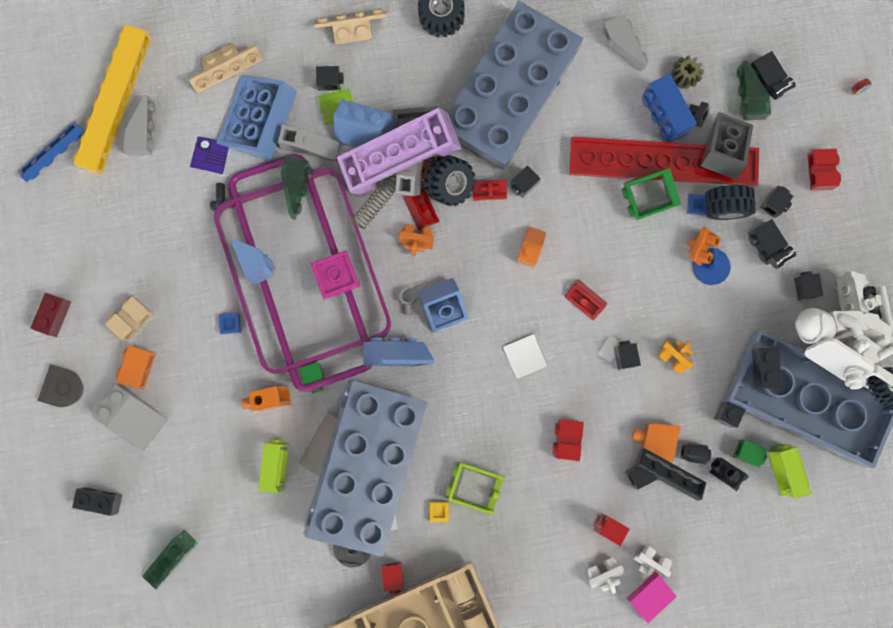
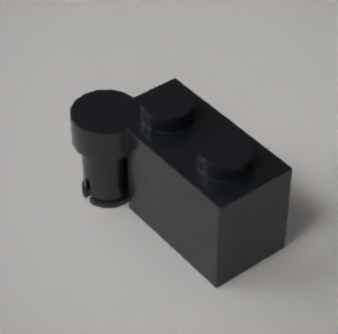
[748,51,796,100]
[747,219,796,269]

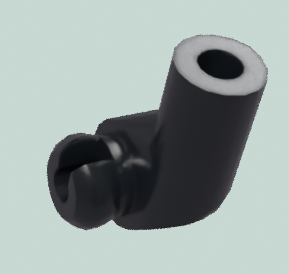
[210,183,225,211]

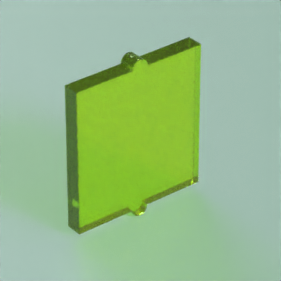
[318,88,355,126]

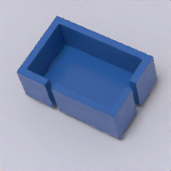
[642,74,697,142]

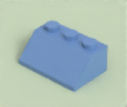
[333,99,397,148]
[363,338,434,366]

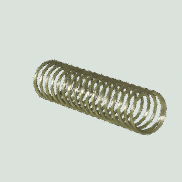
[352,173,397,229]

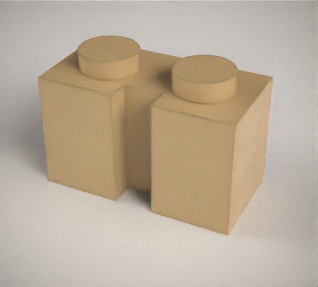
[105,296,154,342]

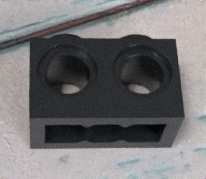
[72,487,122,516]

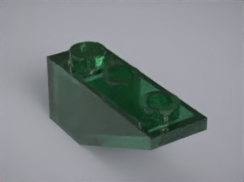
[736,60,771,121]
[281,155,312,220]
[142,530,198,590]

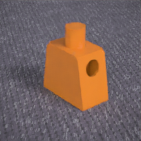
[242,386,292,412]
[631,423,681,462]

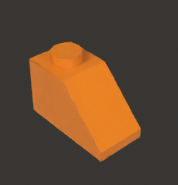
[516,226,547,268]

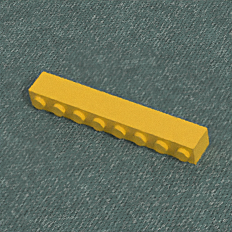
[74,24,151,175]

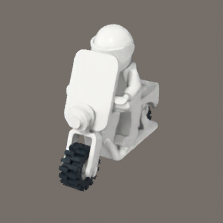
[795,271,893,406]

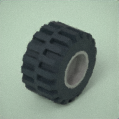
[418,0,465,37]
[423,155,476,206]
[705,185,756,220]

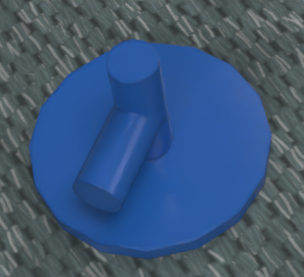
[692,248,731,285]

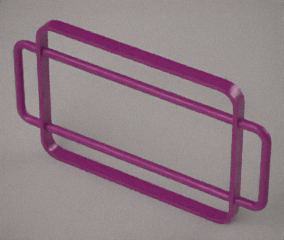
[214,154,391,392]

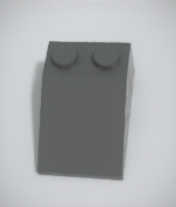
[701,112,754,179]

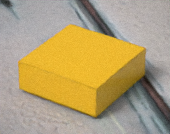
[429,502,449,522]

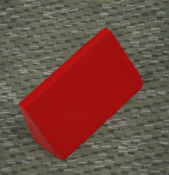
[404,188,440,231]
[565,279,607,321]

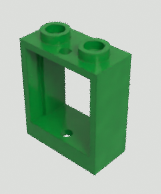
[621,168,681,220]

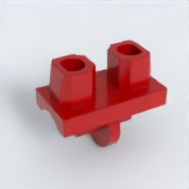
[473,180,507,201]

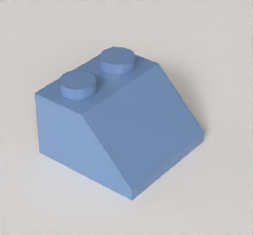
[231,239,275,285]
[418,278,469,333]

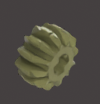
[671,55,704,89]

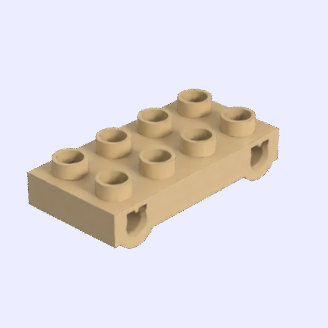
[324,560,500,628]

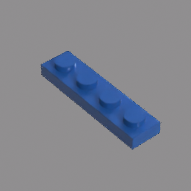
[18,121,84,182]

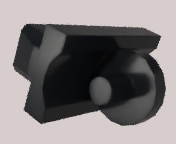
[709,457,749,492]

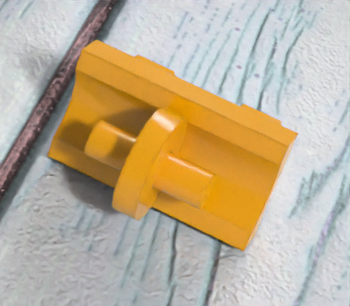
[658,339,693,374]

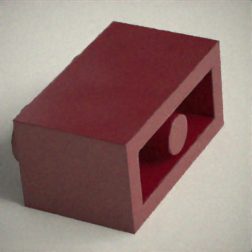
[30,293,71,337]

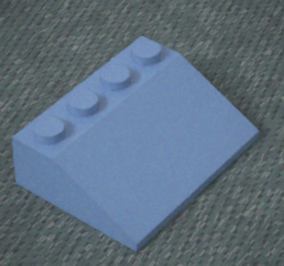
[216,75,297,160]

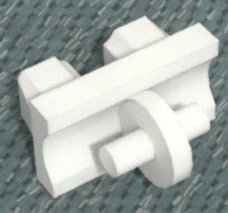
[633,546,672,581]
[587,558,624,594]

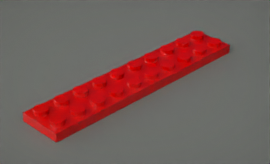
[569,137,759,186]

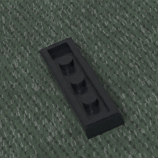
[635,448,707,501]

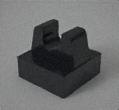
[689,101,709,128]

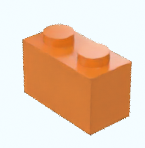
[116,345,156,390]

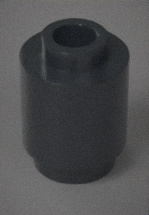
[681,442,711,464]

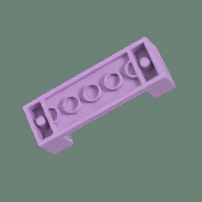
[337,108,462,196]

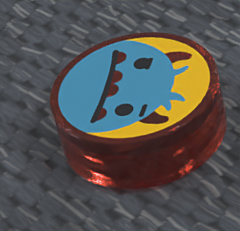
[851,78,872,95]

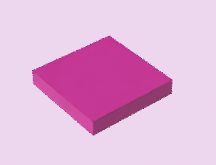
[310,250,360,300]
[626,571,677,623]

